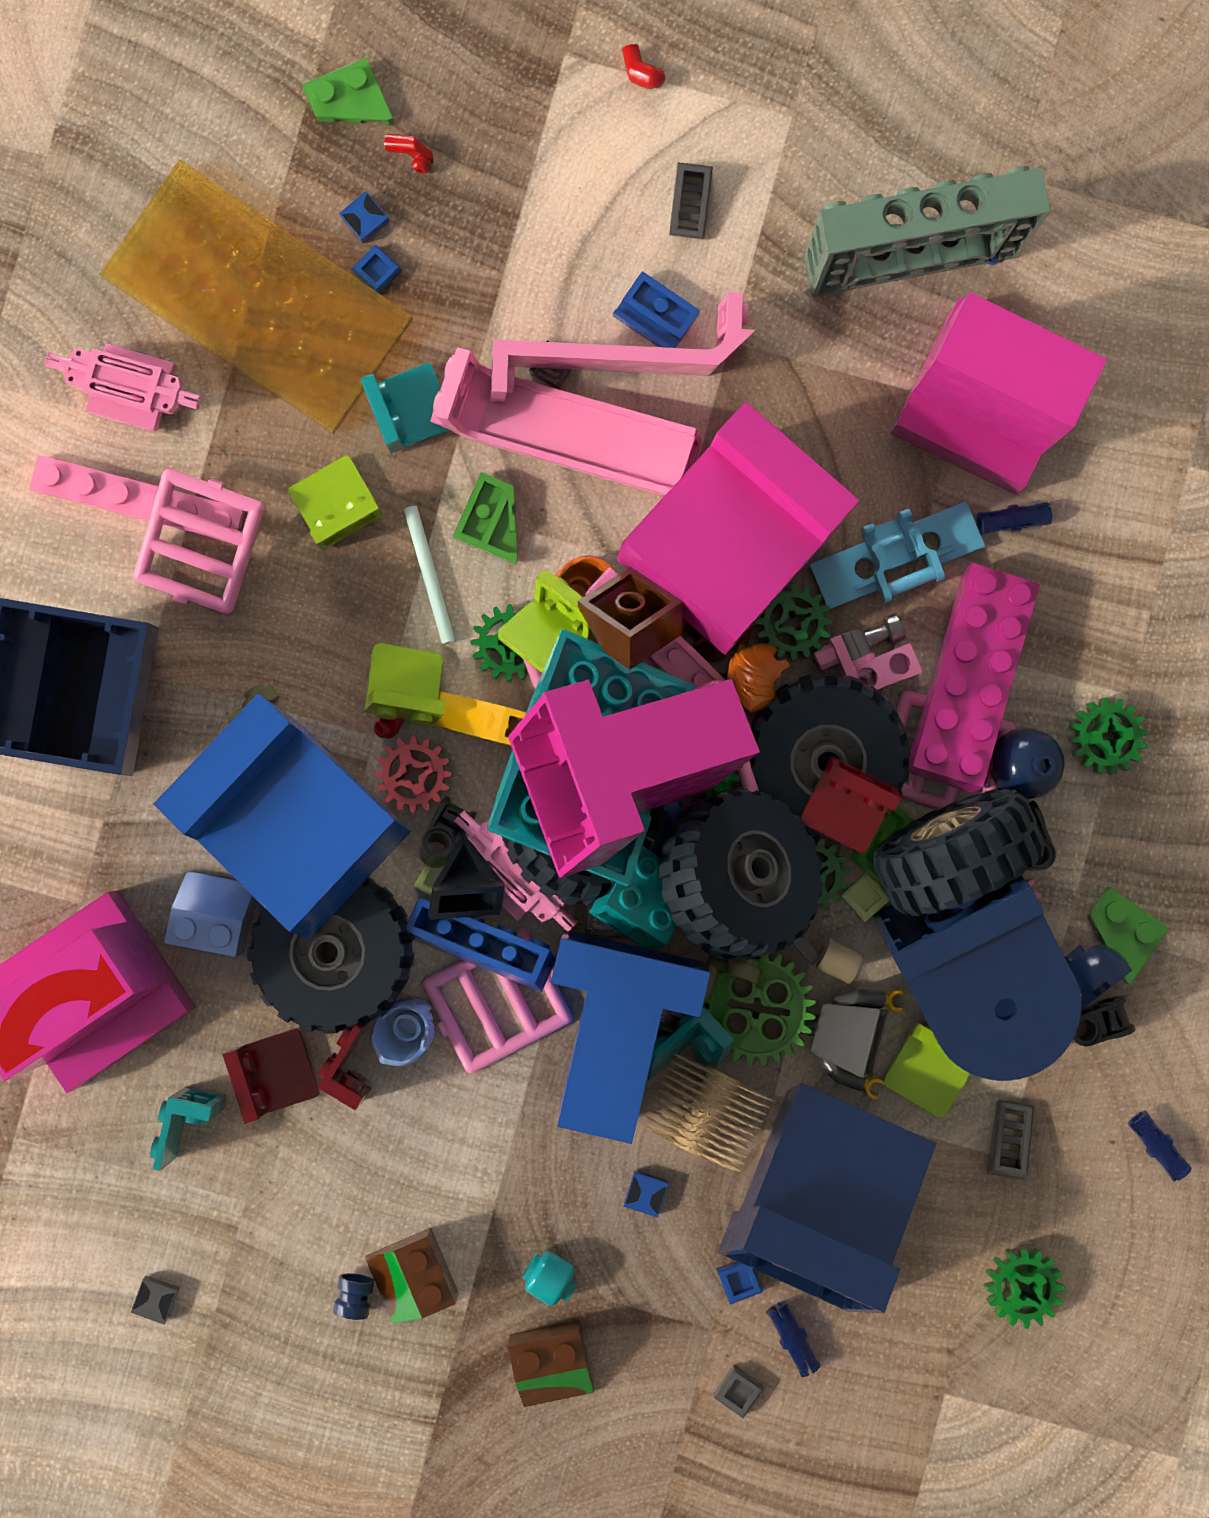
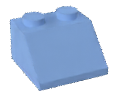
[164,871,255,957]

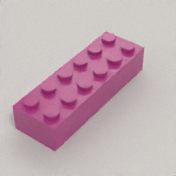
[909,563,1040,793]

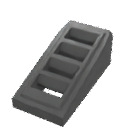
[669,162,713,240]
[987,1100,1034,1180]

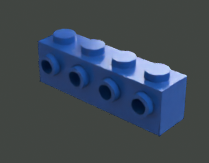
[405,898,556,992]

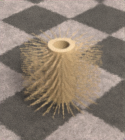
[642,1054,773,1172]

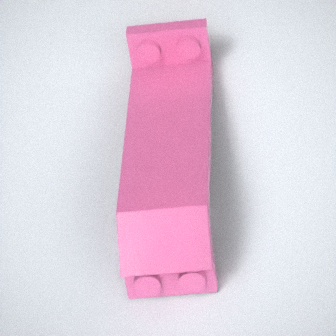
[491,292,755,402]
[430,347,702,497]

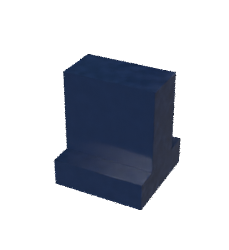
[0,598,159,776]
[717,1083,937,1313]

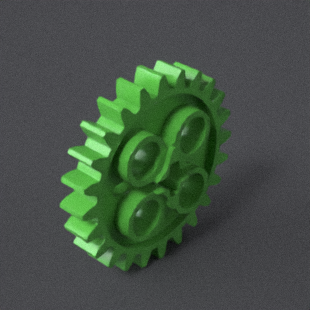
[704,954,817,1067]

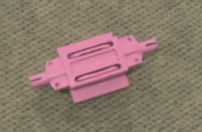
[45,343,202,433]
[454,810,578,933]

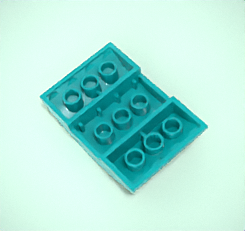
[487,629,696,887]

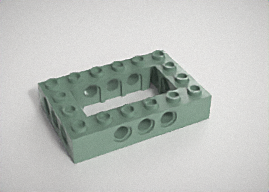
[804,166,1051,297]

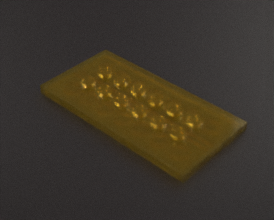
[99,159,413,434]

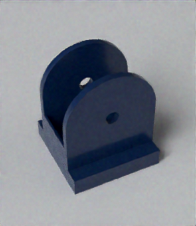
[873,875,1081,1081]

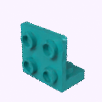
[360,362,450,454]
[589,845,676,952]
[647,1007,734,1080]
[150,1087,226,1171]

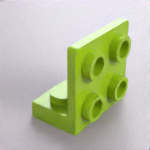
[288,455,384,550]

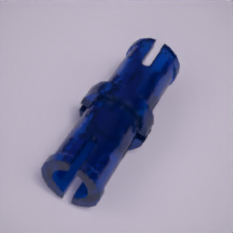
[976,502,1052,535]
[1128,1110,1192,1182]
[766,1301,821,1377]

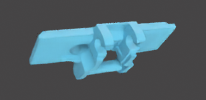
[809,501,985,610]

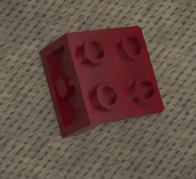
[800,756,901,853]
[317,1022,372,1111]
[222,1028,320,1124]

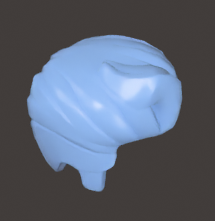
[370,997,435,1066]

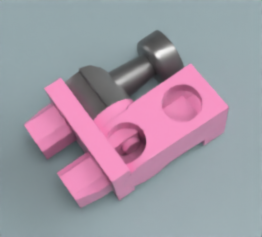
[813,613,923,690]

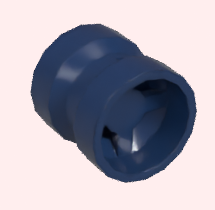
[333,1273,375,1320]

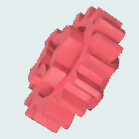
[374,736,453,813]

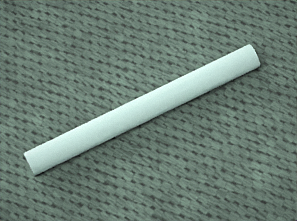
[404,506,456,645]

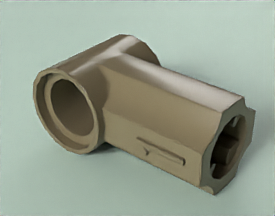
[816,939,864,984]

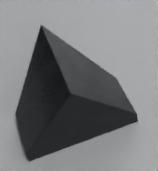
[428,833,505,920]

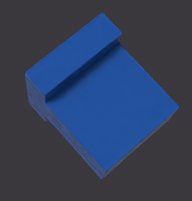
[153,693,412,939]
[551,930,710,1144]

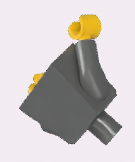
[801,988,905,1099]

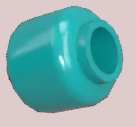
[522,1251,577,1306]

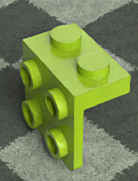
[498,569,595,673]
[364,643,445,725]
[883,1022,970,1118]

